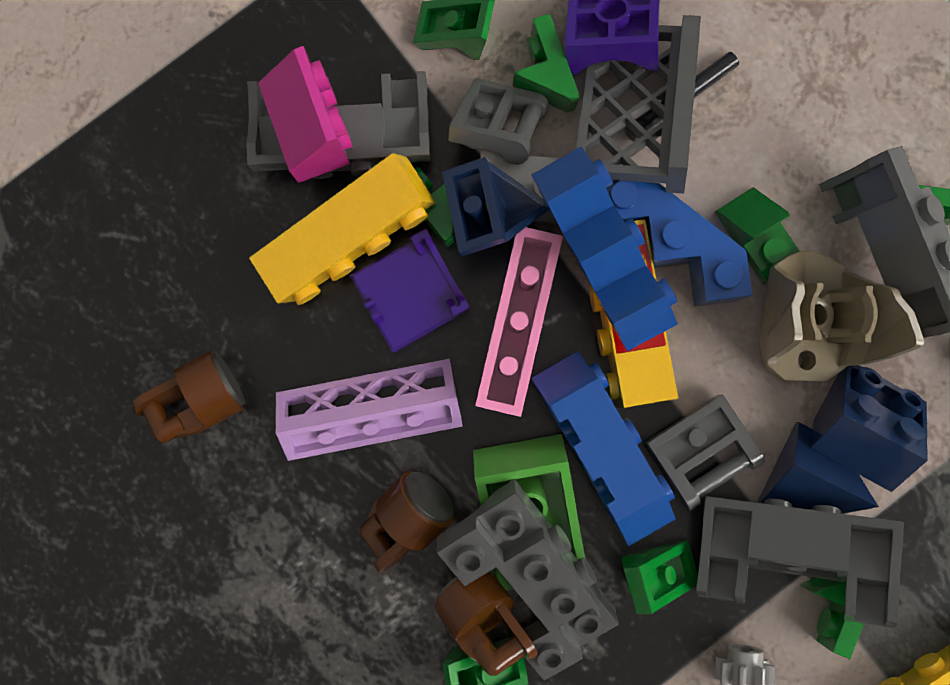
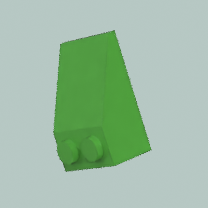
[473,434,585,591]

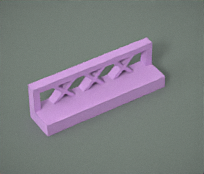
[276,358,463,461]

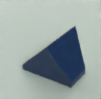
[442,157,549,256]
[758,422,879,514]

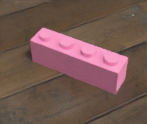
[475,227,563,417]

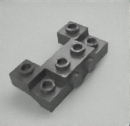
[246,71,431,179]
[819,146,950,338]
[437,479,619,681]
[696,496,904,628]

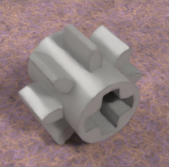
[715,644,775,685]

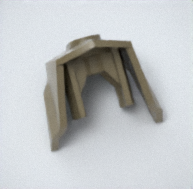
[760,250,924,382]

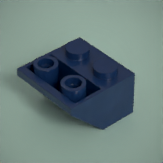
[811,365,928,492]

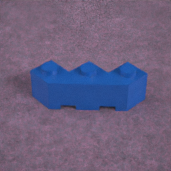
[531,146,678,351]
[606,180,752,307]
[531,351,676,546]

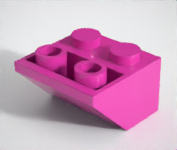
[258,46,353,183]

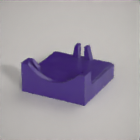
[565,0,660,74]
[350,229,470,353]

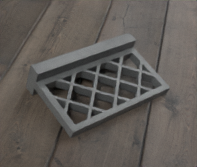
[576,15,701,194]

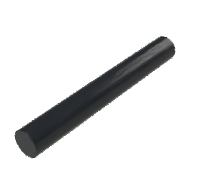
[624,51,739,142]

